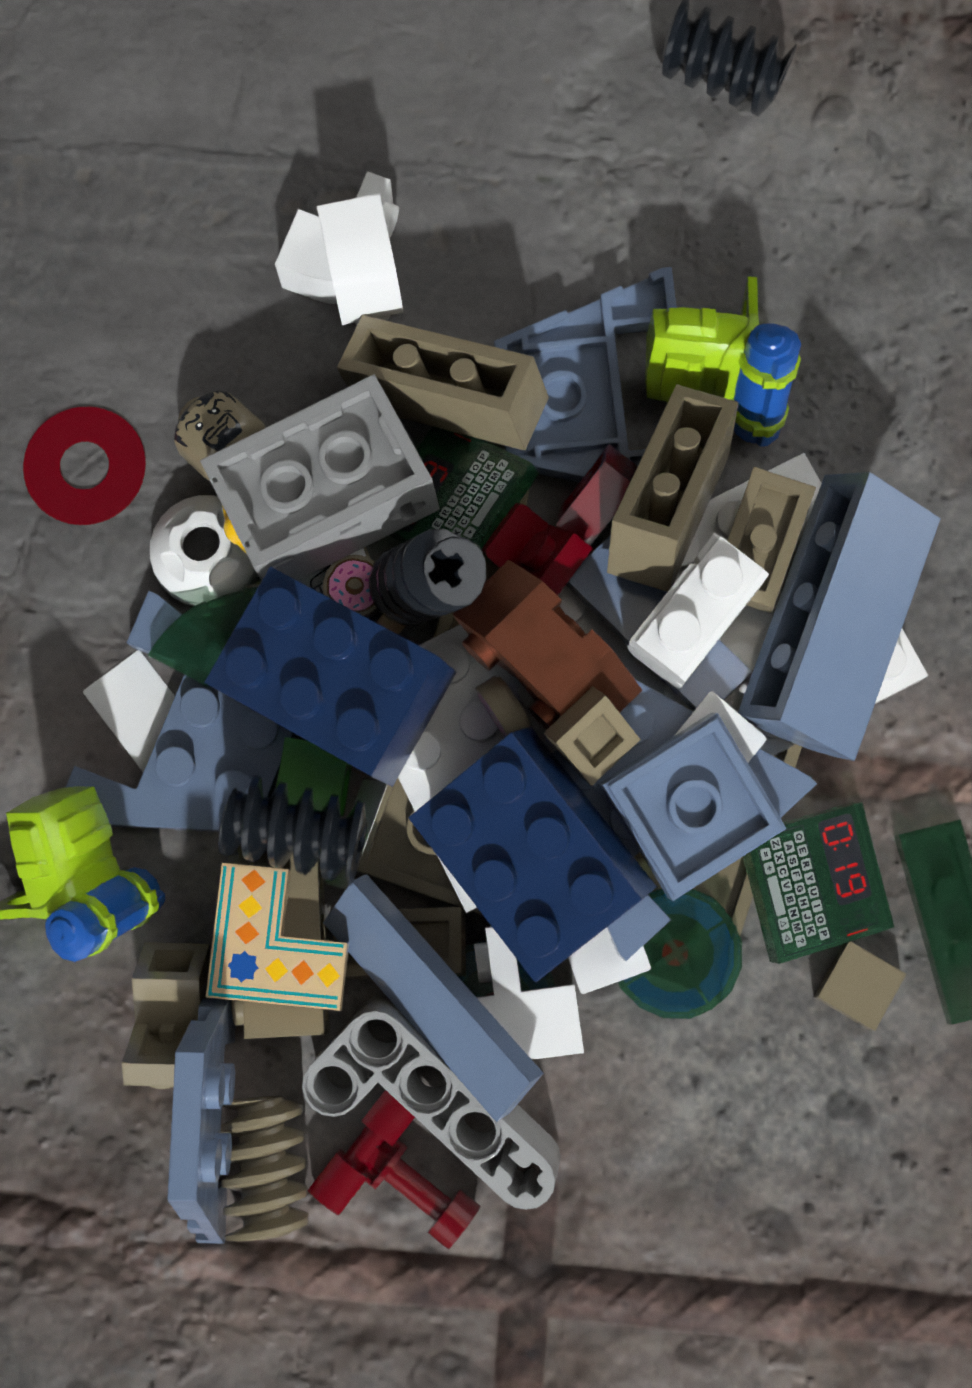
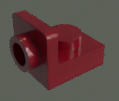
[482,503,593,596]

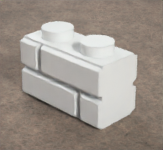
[627,533,769,690]

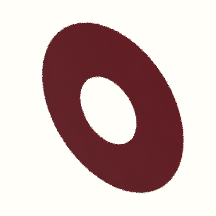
[23,407,146,525]

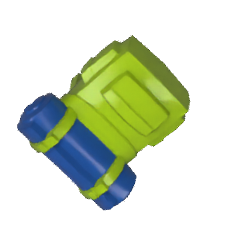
[645,276,801,447]
[0,786,165,962]

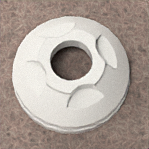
[150,495,259,609]

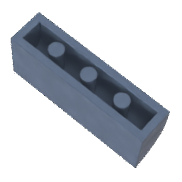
[738,472,941,761]

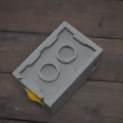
[200,374,440,581]

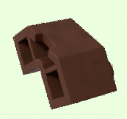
[452,560,642,730]

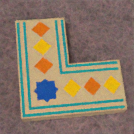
[206,863,349,1011]

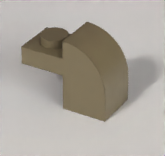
[122,942,210,1089]

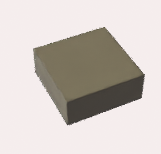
[544,686,641,786]
[814,941,906,1031]

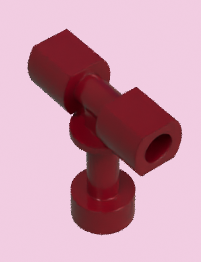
[307,1090,481,1249]

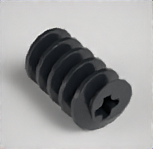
[661,0,797,117]
[368,529,486,625]
[218,775,367,886]

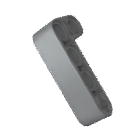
[302,994,561,1210]

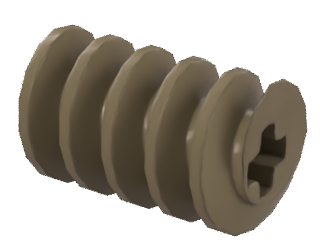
[221,1096,309,1242]

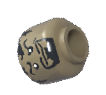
[174,391,266,482]

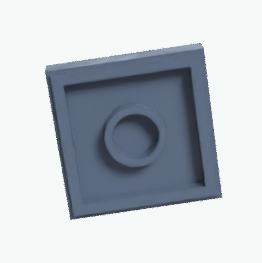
[599,713,787,901]

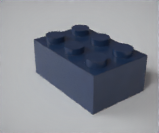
[204,566,457,787]
[408,727,657,983]

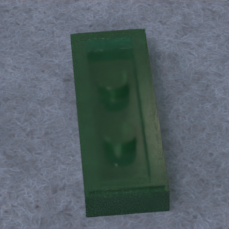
[894,819,972,1025]

